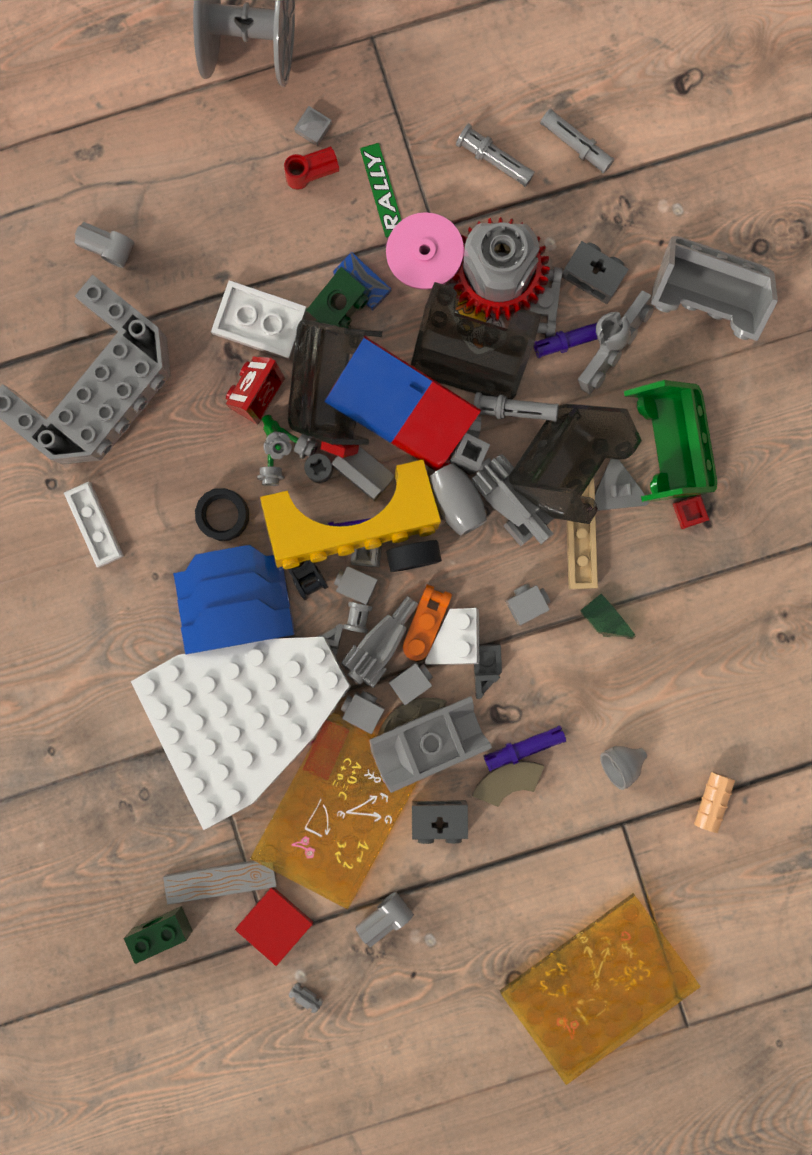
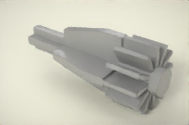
[471,454,554,544]
[341,596,419,688]

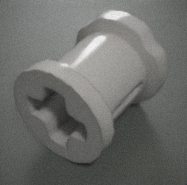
[343,602,373,634]

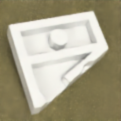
[425,608,479,665]

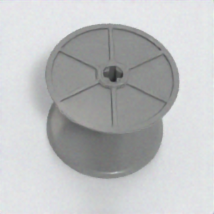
[193,0,295,87]

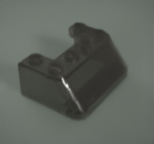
[411,282,542,400]
[509,404,642,524]

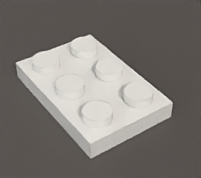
[211,280,307,360]

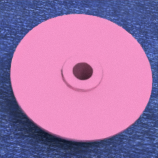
[386,212,464,290]

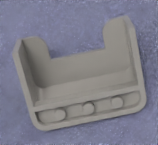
[651,236,778,341]

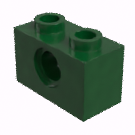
[306,267,371,333]
[123,906,193,964]

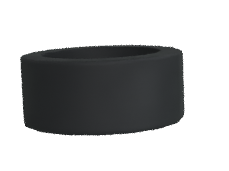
[195,488,249,541]
[386,540,442,572]

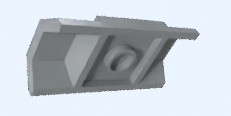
[369,696,492,793]

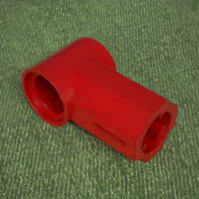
[284,146,339,190]

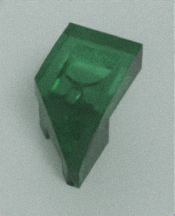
[580,593,636,639]

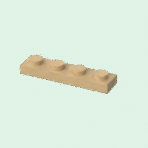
[565,478,598,589]

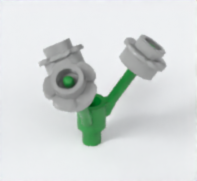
[257,414,318,486]

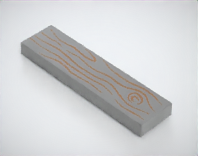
[163,857,278,905]

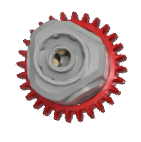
[449,217,550,322]

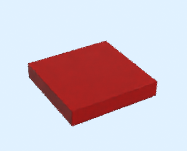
[235,887,313,966]

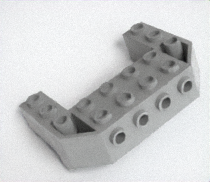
[0,274,171,465]

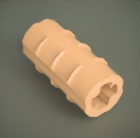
[694,772,735,833]

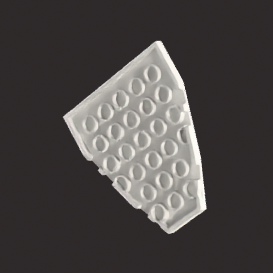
[131,637,351,830]

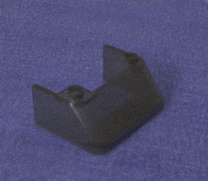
[288,319,383,445]

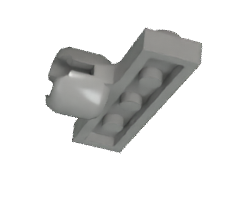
[578,290,654,395]

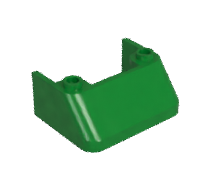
[624,380,717,502]

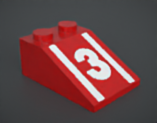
[226,356,285,425]

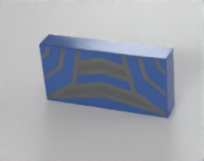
[333,252,391,311]

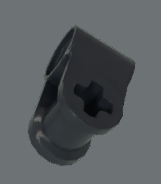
[288,560,329,601]

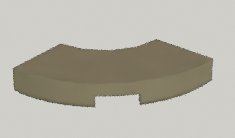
[377,697,447,736]
[472,761,544,807]

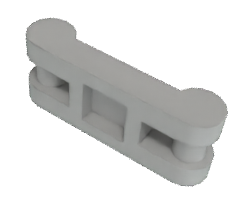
[526,267,563,337]

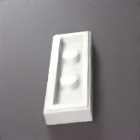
[64,482,124,568]

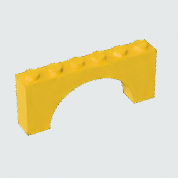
[260,460,441,569]

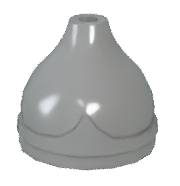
[600,746,647,790]

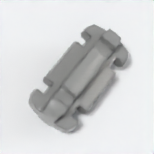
[289,983,323,1013]

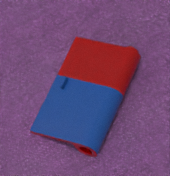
[324,336,481,471]

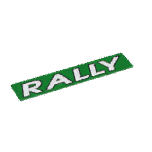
[360,143,402,238]

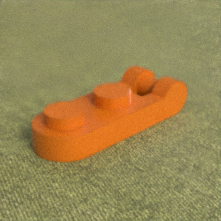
[403,584,452,661]

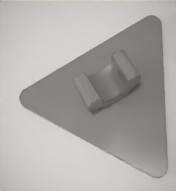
[595,456,649,511]

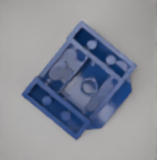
[173,545,296,655]

